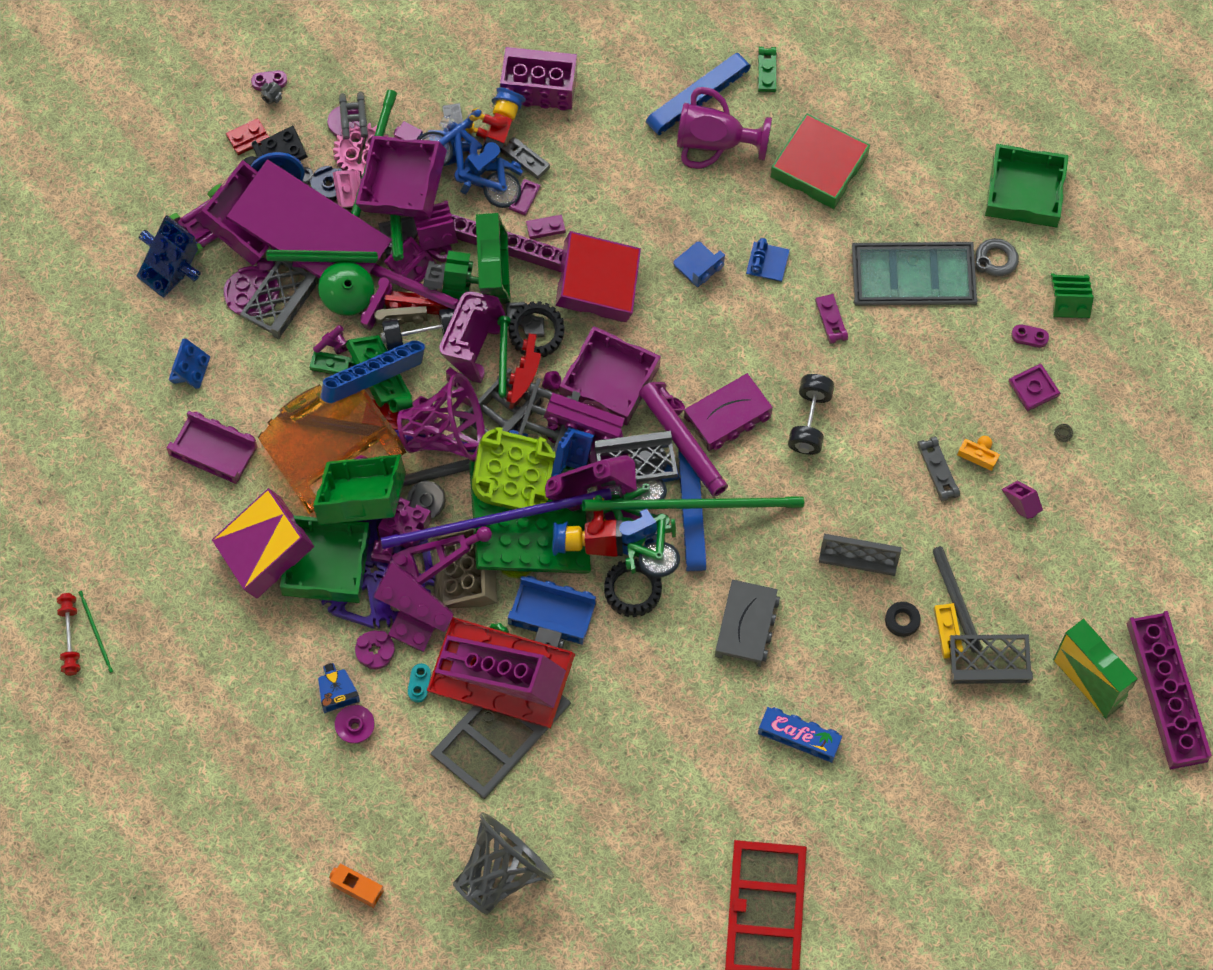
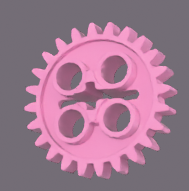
[333,123,388,177]

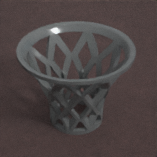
[453,812,554,915]

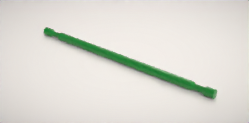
[78,591,113,673]

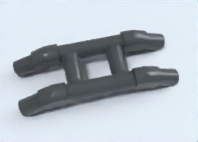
[339,91,368,139]

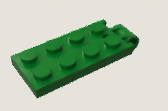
[345,335,413,413]

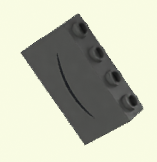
[715,579,780,667]

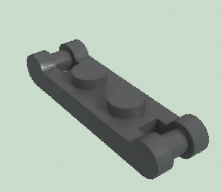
[917,436,960,502]

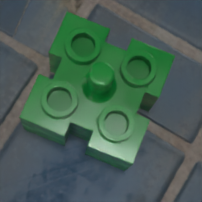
[442,251,479,300]

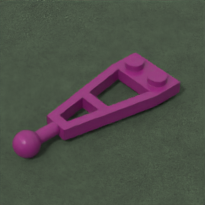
[392,526,492,585]

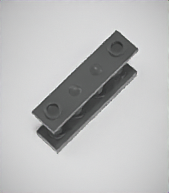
[459,368,544,433]
[514,378,581,464]

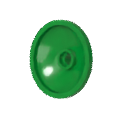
[318,262,374,316]

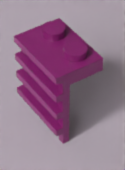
[414,200,458,251]

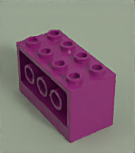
[500,47,577,111]

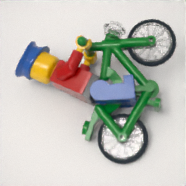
[552,474,680,577]

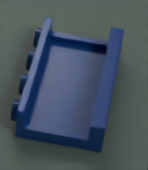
[508,576,596,645]

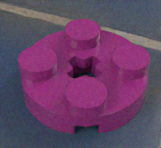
[355,630,395,670]

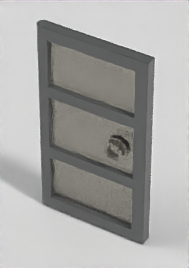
[431,695,571,799]

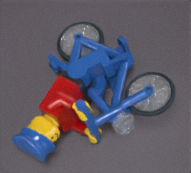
[418,87,526,208]

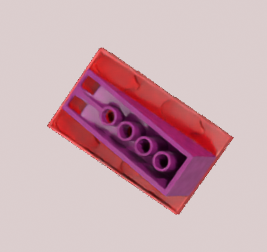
[427,617,575,729]

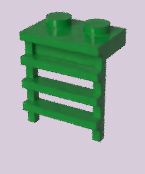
[1051,273,1094,318]

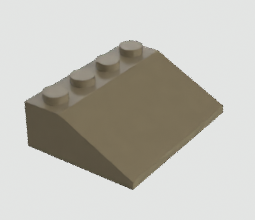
[433,528,497,608]

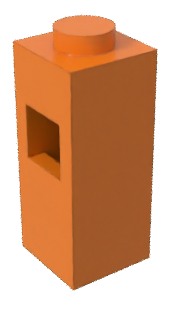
[329,863,384,908]

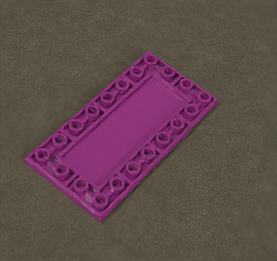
[226,159,392,287]

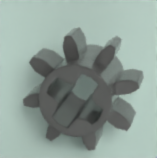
[260,82,282,104]

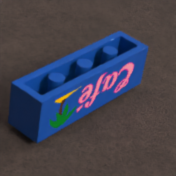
[758,707,842,763]

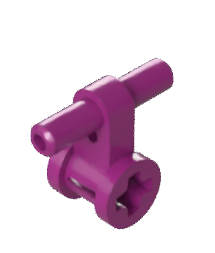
[313,325,348,354]

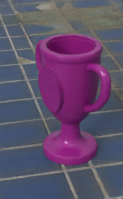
[677,87,772,169]

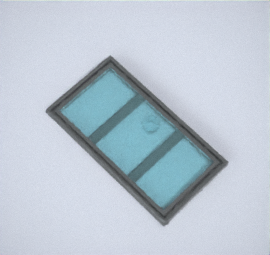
[852,242,978,306]

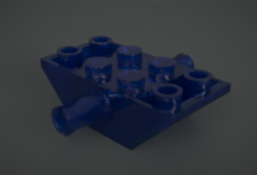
[136,215,201,298]

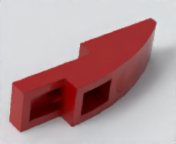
[506,333,541,409]

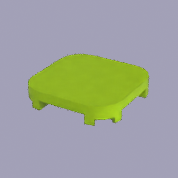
[472,427,555,510]

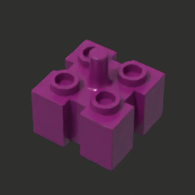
[378,497,432,549]

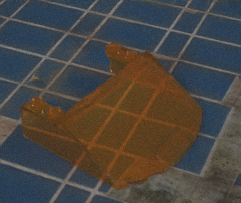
[258,384,407,514]

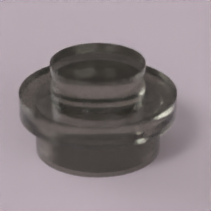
[1054,424,1073,442]

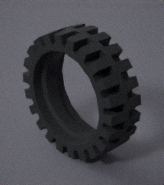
[509,301,565,357]
[604,558,662,617]

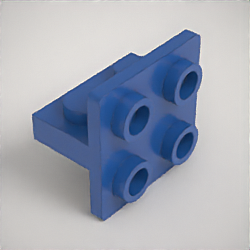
[169,338,210,389]

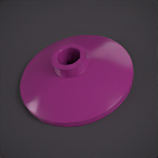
[335,705,375,743]

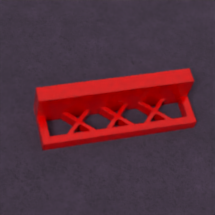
[385,291,448,315]

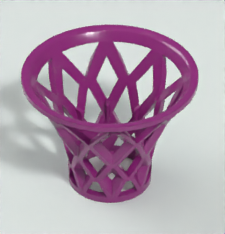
[397,373,485,462]

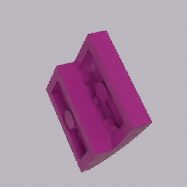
[384,237,437,282]

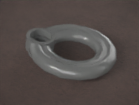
[975,238,1019,276]

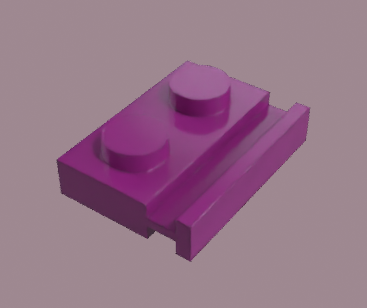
[387,610,435,652]

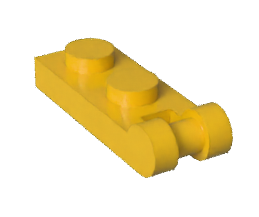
[934,603,964,659]

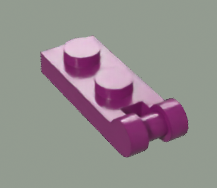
[361,277,393,331]
[815,294,848,344]

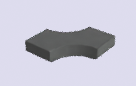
[506,302,544,338]

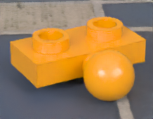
[957,436,1000,471]

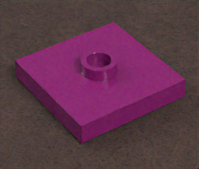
[1008,364,1061,412]

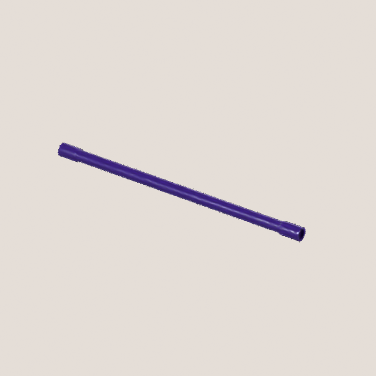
[380,488,612,549]

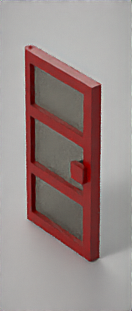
[725,840,807,970]

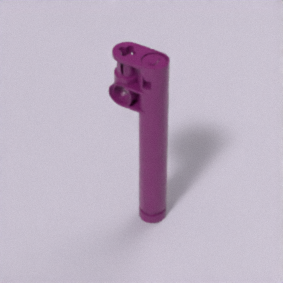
[639,382,728,497]

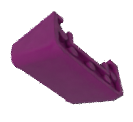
[439,291,506,383]
[545,455,637,512]

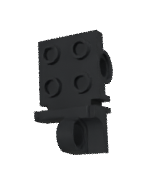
[244,125,308,166]

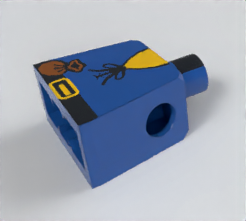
[318,663,360,713]

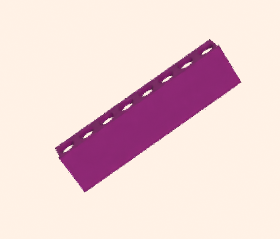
[1126,611,1212,770]

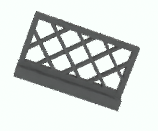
[240,261,319,339]
[595,431,678,487]
[819,533,902,576]
[950,634,1033,684]

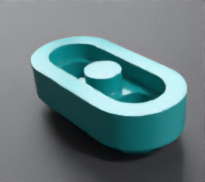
[408,663,431,703]

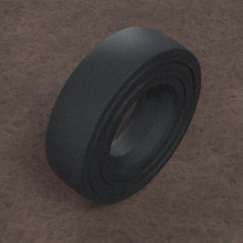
[885,602,921,637]

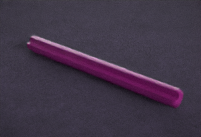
[370,264,459,310]

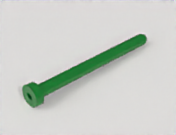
[497,316,511,398]

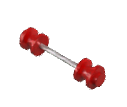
[57,593,81,676]

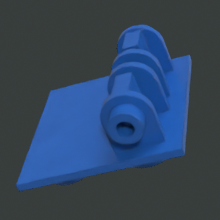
[746,238,790,282]

